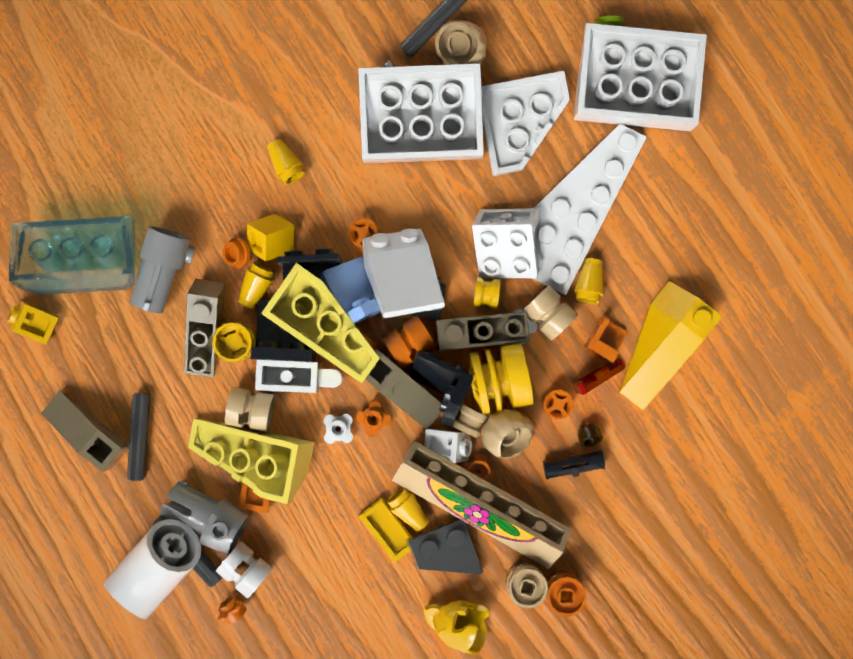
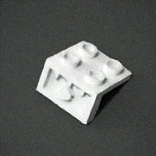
[472,208,539,278]

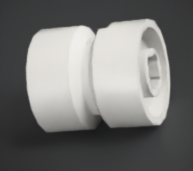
[216,541,273,599]

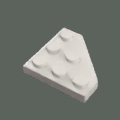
[481,71,570,176]

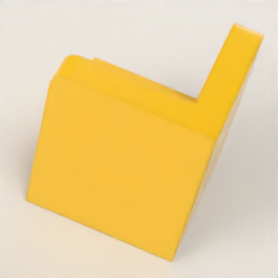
[247,214,294,261]

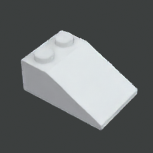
[362,228,444,318]

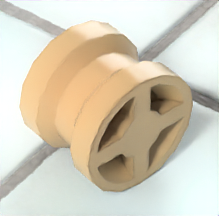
[452,404,489,438]

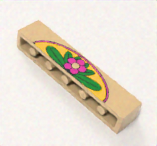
[392,441,572,569]

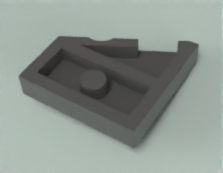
[406,519,483,574]

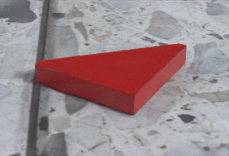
[572,359,625,395]

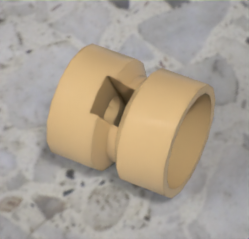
[522,284,578,341]
[225,387,275,433]
[506,562,548,608]

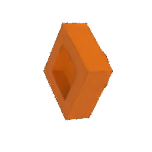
[238,482,271,513]

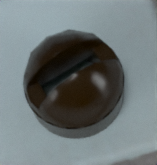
[577,422,603,448]

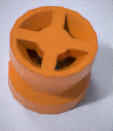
[349,218,379,249]
[542,389,574,419]

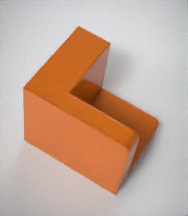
[584,316,627,363]

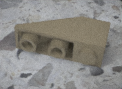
[184,279,225,377]
[434,312,530,351]
[366,349,442,429]
[41,390,129,472]

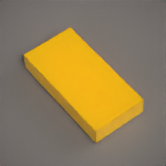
[358,497,413,563]

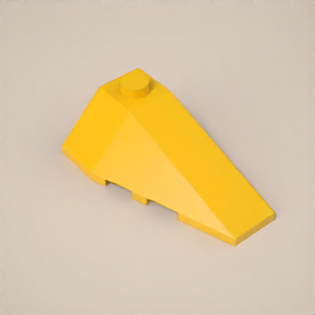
[619,281,722,410]

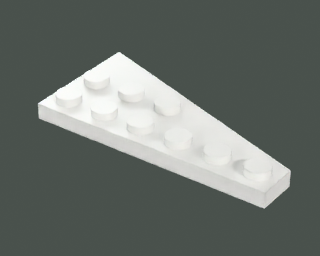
[531,124,646,296]

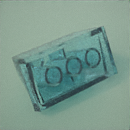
[9,216,135,295]

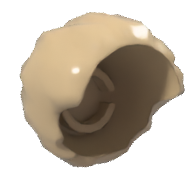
[435,20,488,65]
[482,409,534,459]

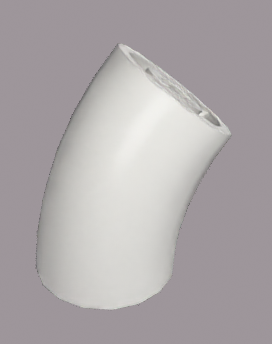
[104,519,201,619]

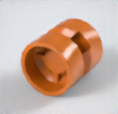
[381,315,437,369]
[546,570,587,617]

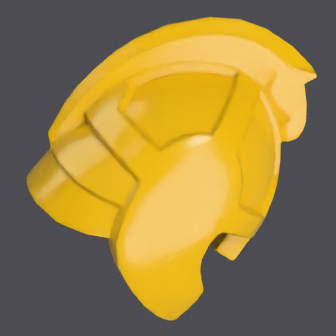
[424,600,490,655]

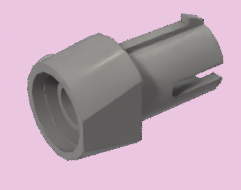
[130,226,195,313]
[160,481,249,555]

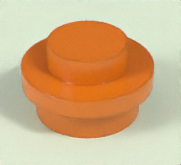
[223,238,250,268]

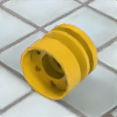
[469,343,533,414]

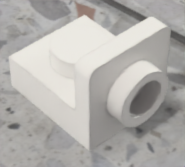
[424,428,472,463]

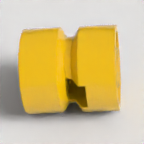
[212,323,256,362]

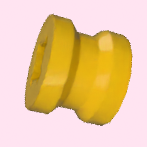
[473,277,500,309]

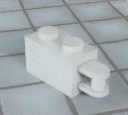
[255,360,343,393]

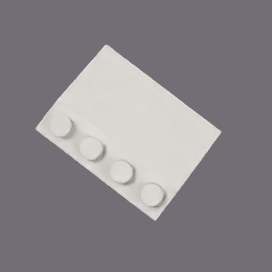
[573,23,707,131]
[358,64,484,163]

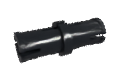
[543,450,605,480]

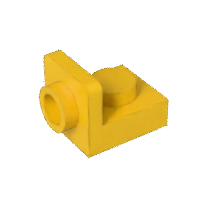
[7,300,59,345]

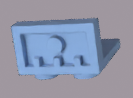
[320,256,381,324]

